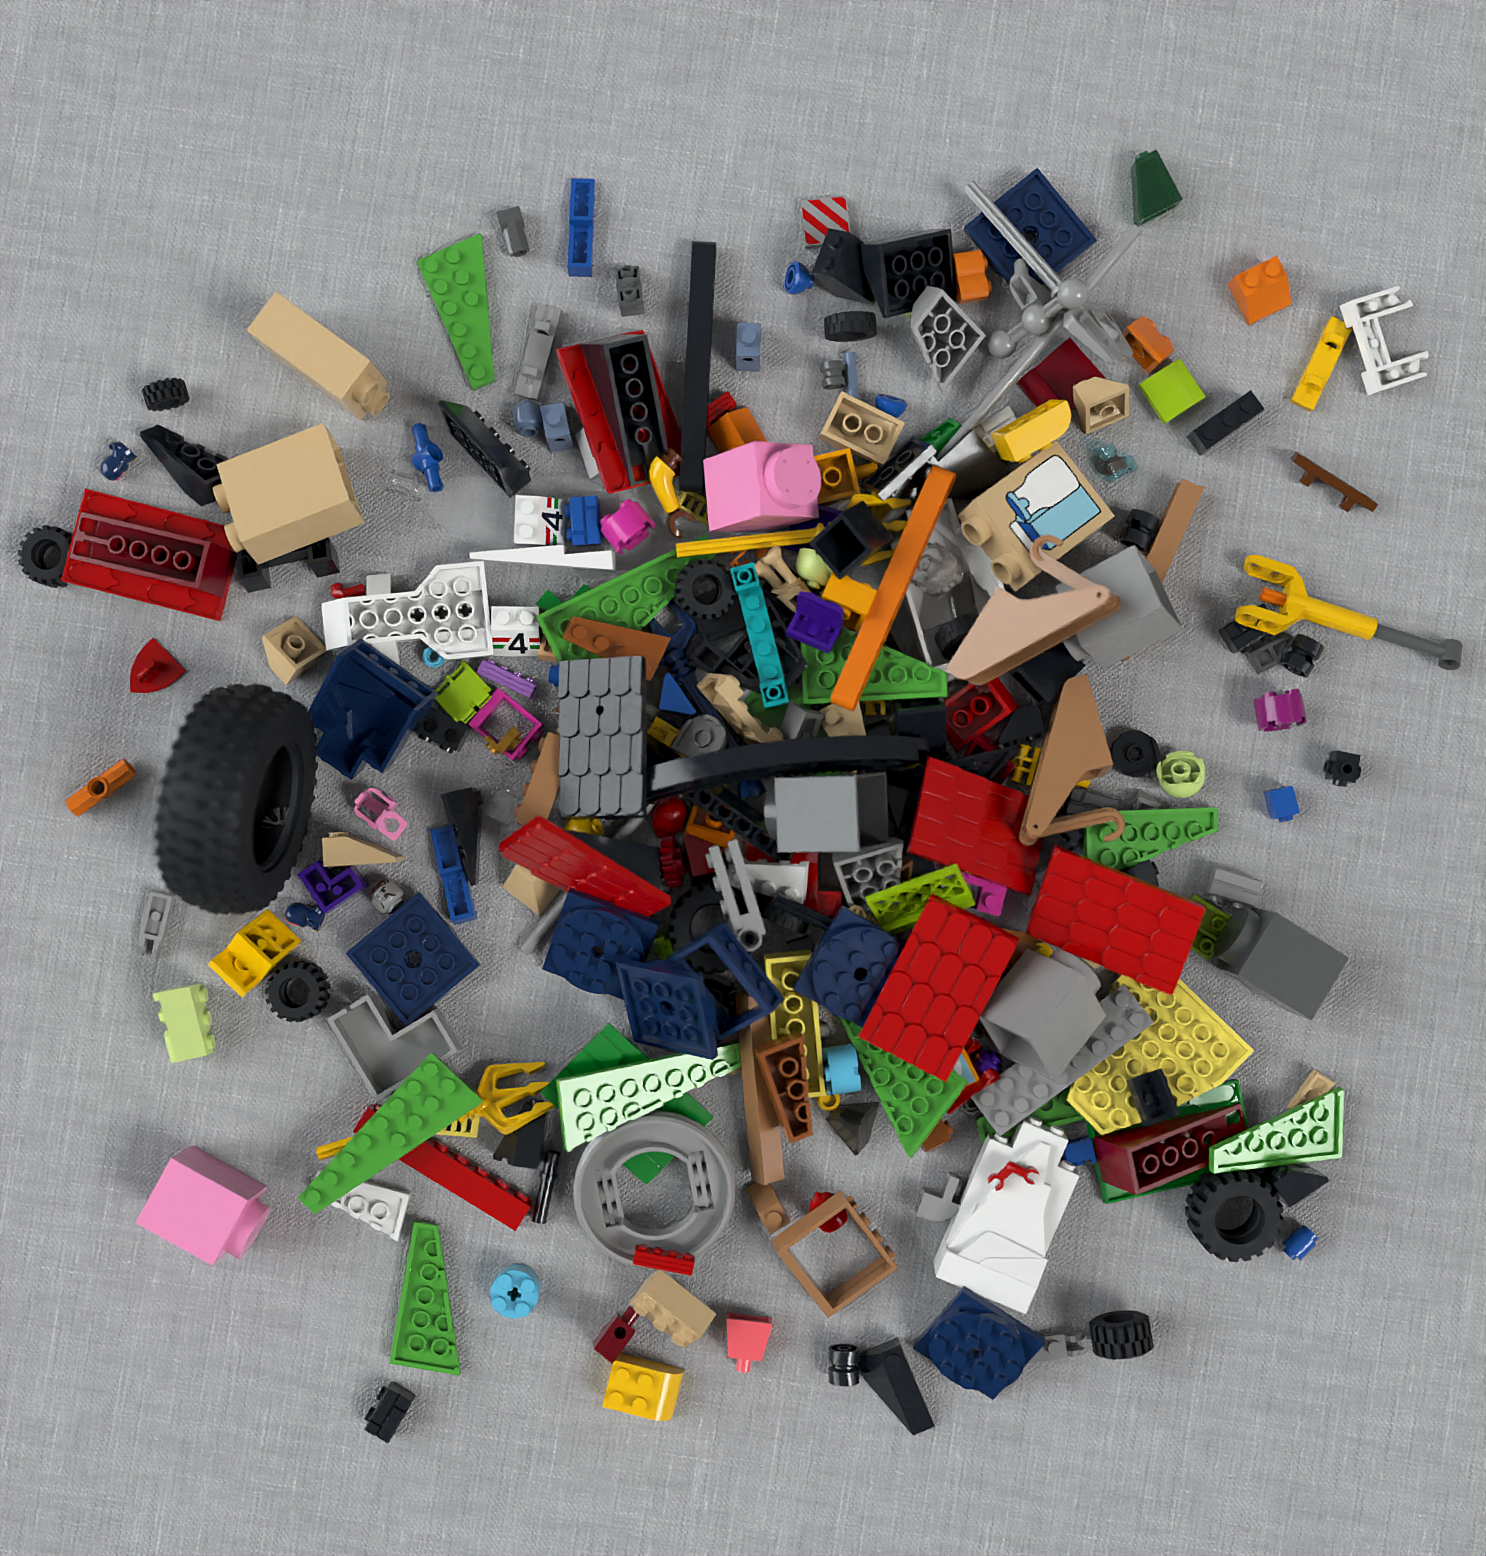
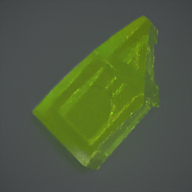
[654,931,674,960]

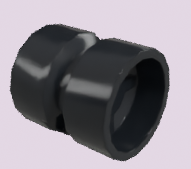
[1118,509,1160,552]
[1280,634,1324,678]
[829,1344,860,1386]

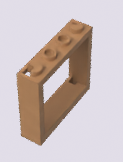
[771,1190,898,1318]

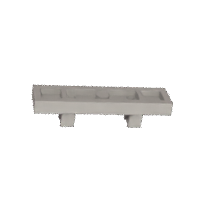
[514,304,562,402]

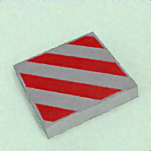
[800,195,851,249]

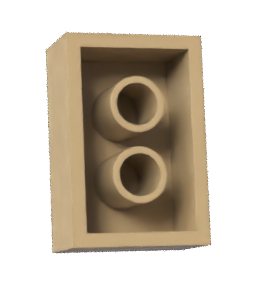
[630,1270,716,1348]

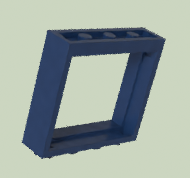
[665,922,785,1040]

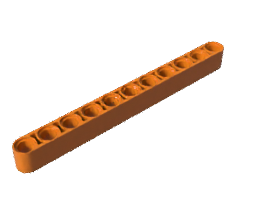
[830,465,956,712]

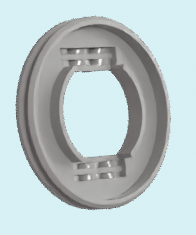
[573,1111,735,1269]

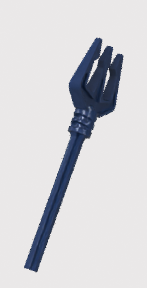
[649,599,767,798]

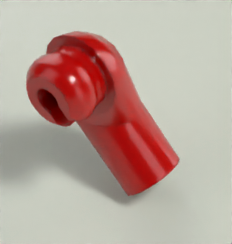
[330,582,366,599]

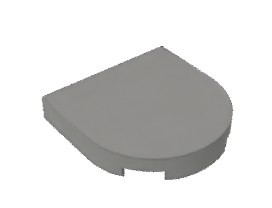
[670,714,727,757]

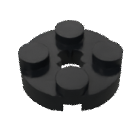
[1111,730,1160,778]

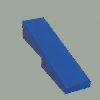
[567,178,595,277]
[430,825,478,925]

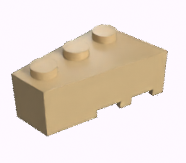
[819,702,866,773]

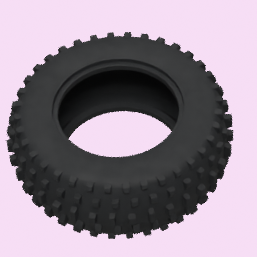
[154,683,318,915]

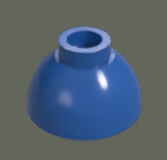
[784,261,815,295]
[875,394,908,418]

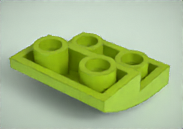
[1138,358,1206,424]
[1190,893,1231,960]

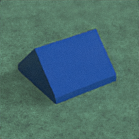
[659,673,697,717]

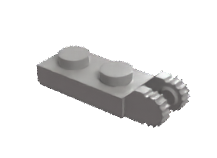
[137,890,175,959]
[1027,1332,1086,1364]

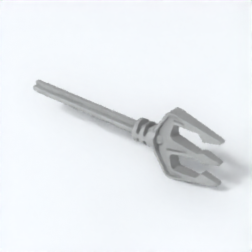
[964,181,1134,363]

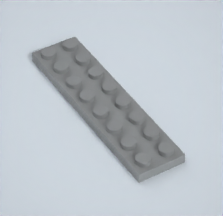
[971,984,1154,1137]

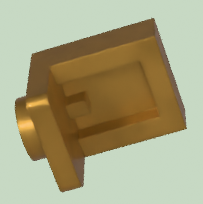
[483,726,523,755]

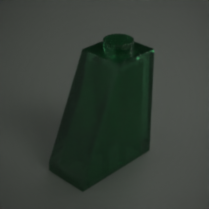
[1131,149,1183,227]

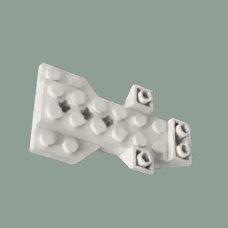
[321,561,494,665]

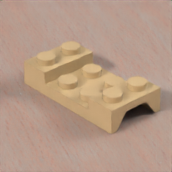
[696,673,784,745]

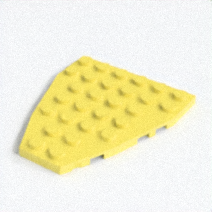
[1066,975,1254,1135]

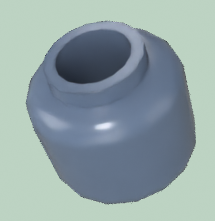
[512,400,544,438]

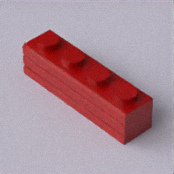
[681,391,737,430]
[633,1244,695,1276]

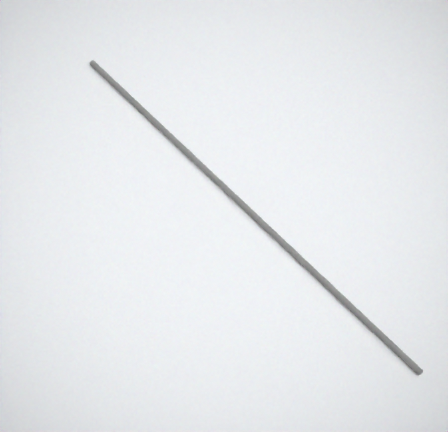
[519,224,1142,956]

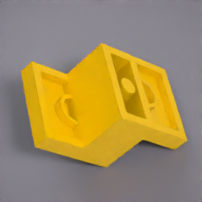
[208,909,301,998]

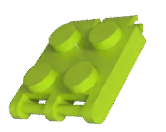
[435,660,492,724]

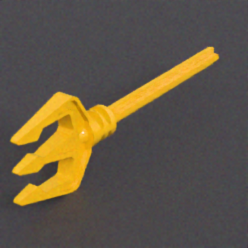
[676,494,911,567]
[316,1062,555,1161]

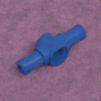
[411,423,444,493]

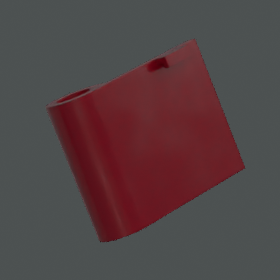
[1016,337,1107,411]

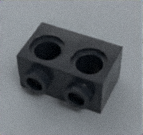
[414,707,472,754]

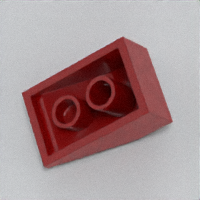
[945,677,1019,750]

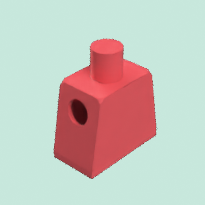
[727,1312,772,1373]

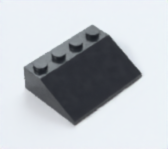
[860,229,957,318]
[438,400,531,498]

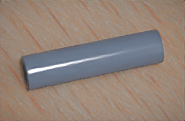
[844,351,858,399]

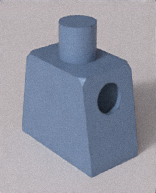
[736,323,761,372]
[540,402,574,453]

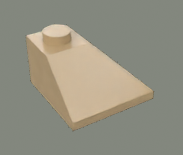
[1073,377,1130,434]
[262,616,327,685]
[502,864,560,916]

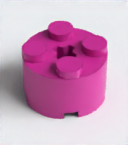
[600,499,656,554]

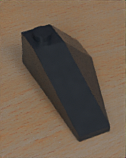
[139,425,229,507]

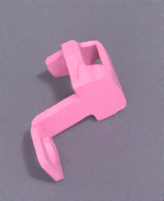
[354,787,408,840]

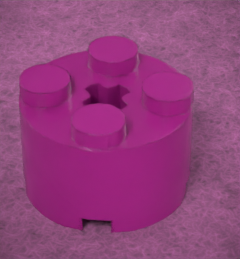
[1254,689,1307,732]

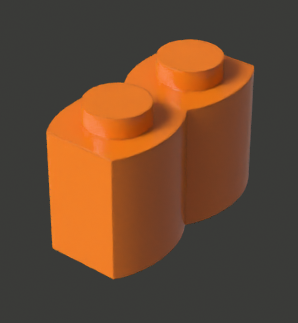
[953,250,992,305]

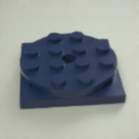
[963,168,1097,286]
[542,888,660,1000]
[346,892,481,1026]
[792,905,906,1028]
[616,958,718,1060]
[913,1286,1046,1400]

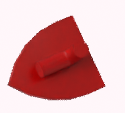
[130,638,186,693]

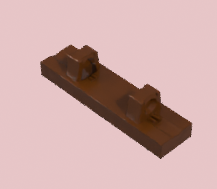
[1291,451,1378,512]

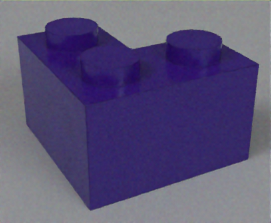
[297,860,369,914]

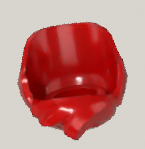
[651,797,688,839]
[809,1191,848,1233]

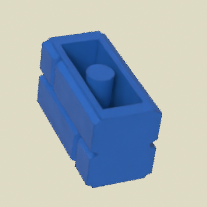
[565,496,602,547]

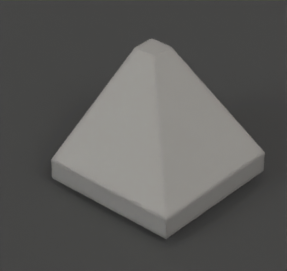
[1131,790,1161,810]

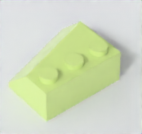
[153,983,215,1063]

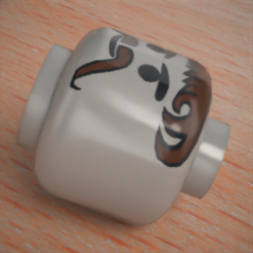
[369,879,404,914]

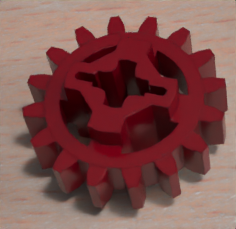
[660,836,687,888]

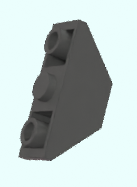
[615,265,645,317]

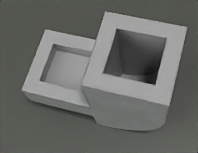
[914,1172,961,1221]

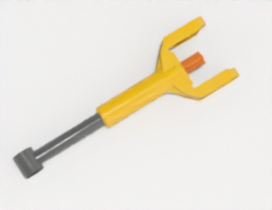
[1235,555,1463,670]

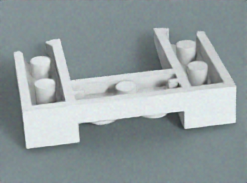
[1340,286,1428,396]

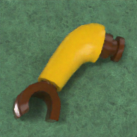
[649,448,696,538]

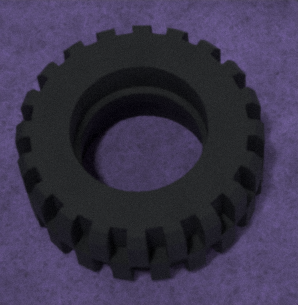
[668,882,753,974]
[1185,1169,1284,1262]

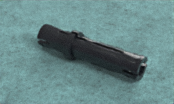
[532,1150,561,1224]

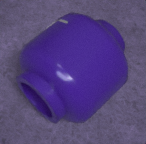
[971,1049,1002,1075]

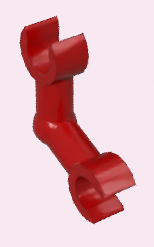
[987,1161,1039,1191]

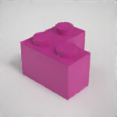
[961,872,1007,916]

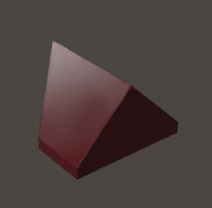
[682,831,729,885]

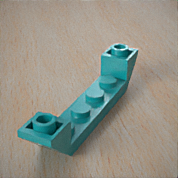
[730,562,789,708]

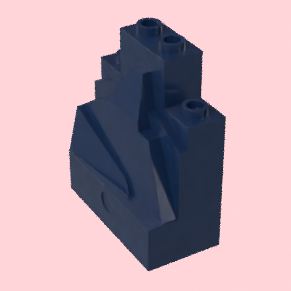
[308,638,438,780]

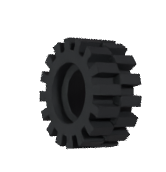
[142,378,190,412]

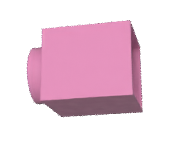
[703,441,821,533]
[135,1145,271,1265]

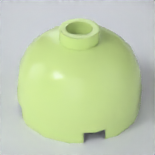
[795,548,832,590]
[1156,751,1206,798]

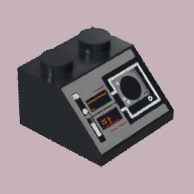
[1260,1164,1330,1208]

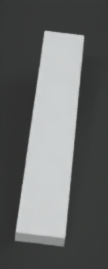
[470,545,616,571]

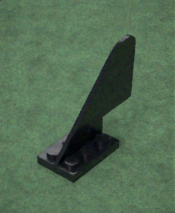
[860,429,1011,501]

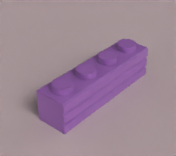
[476,659,538,698]

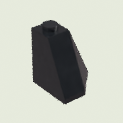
[493,1098,549,1169]

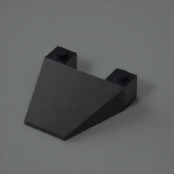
[237,537,340,593]
[690,595,808,695]

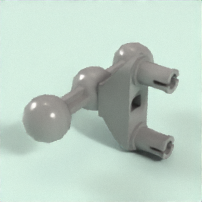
[987,259,1088,359]

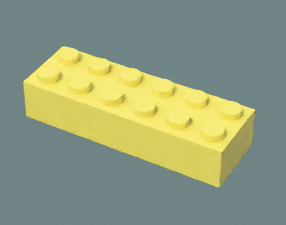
[763,949,826,1097]

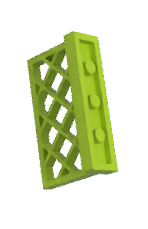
[865,863,976,934]

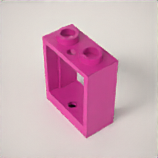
[468,688,544,761]

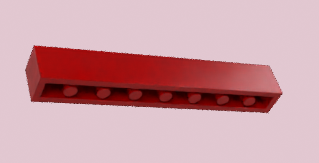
[353,1103,533,1231]

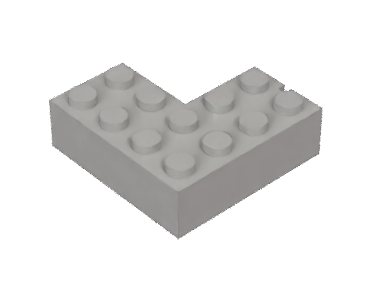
[327,992,462,1101]

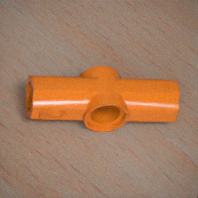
[65,759,137,817]

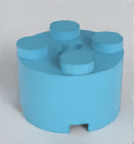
[821,1044,861,1095]
[490,1264,541,1319]

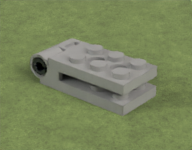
[705,840,766,951]

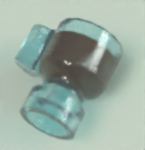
[1097,443,1138,482]

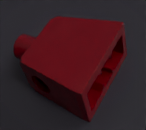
[592,1305,640,1364]

